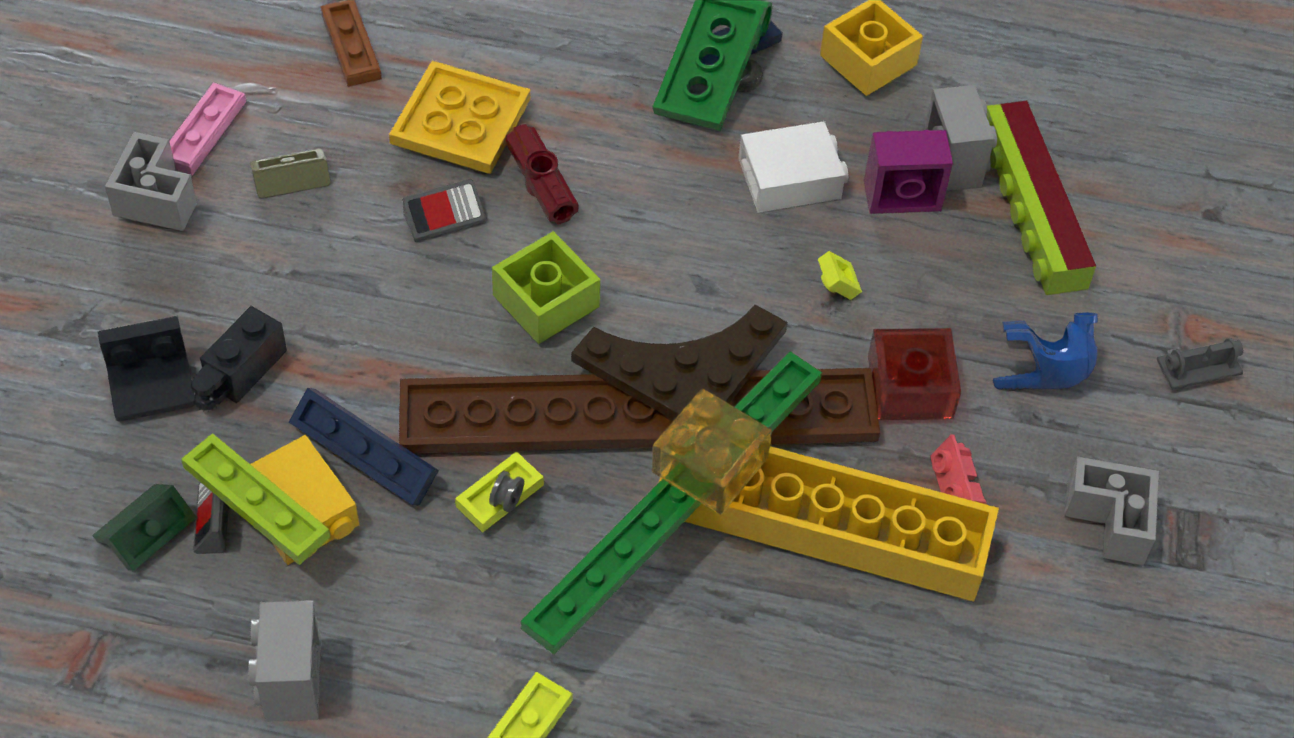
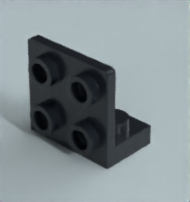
[97,316,196,422]

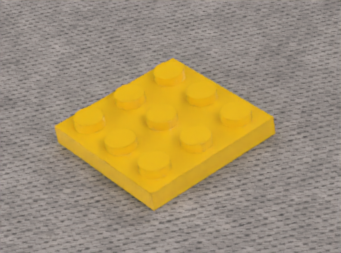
[389,61,531,174]

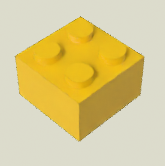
[820,0,923,96]

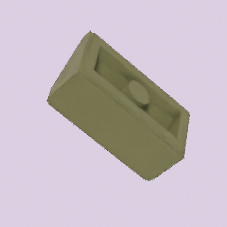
[250,148,331,198]

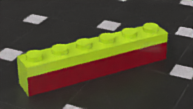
[987,100,1096,295]

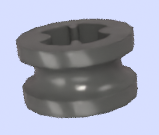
[489,471,524,513]

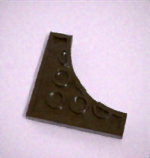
[571,304,788,429]

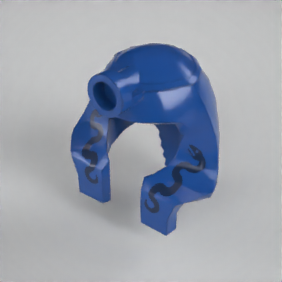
[993,312,1098,389]

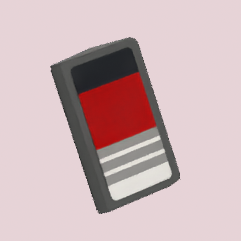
[402,179,486,242]
[193,482,229,554]

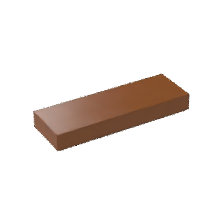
[320,0,382,87]

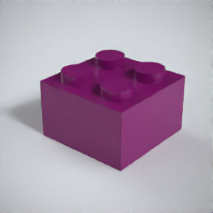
[864,130,953,214]

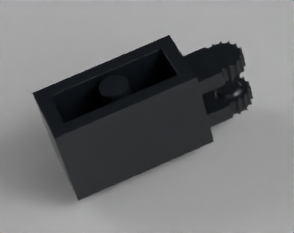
[190,306,287,412]

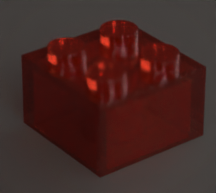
[868,328,961,420]

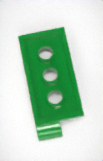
[653,0,772,131]

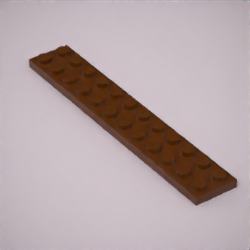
[399,368,880,454]

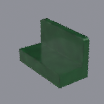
[93,484,197,571]

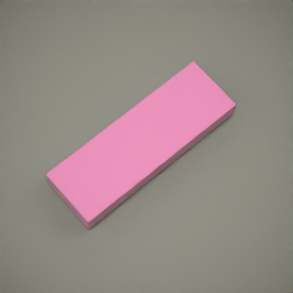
[170,82,246,176]

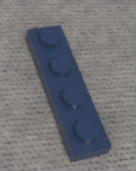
[289,388,439,505]

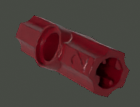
[506,124,579,225]

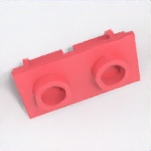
[930,434,987,504]

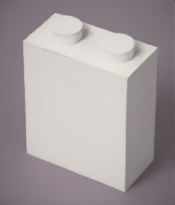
[738,121,849,213]

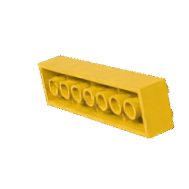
[658,422,999,602]

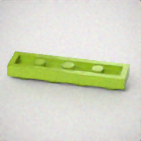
[181,433,330,565]

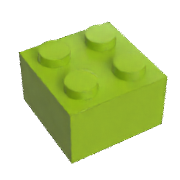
[492,231,601,344]

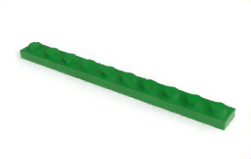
[521,351,822,655]

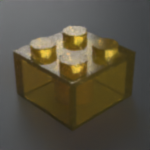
[652,388,772,515]

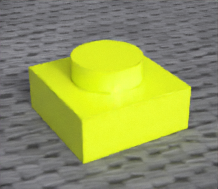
[818,251,862,300]

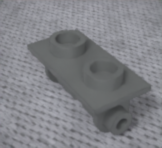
[1157,338,1243,390]

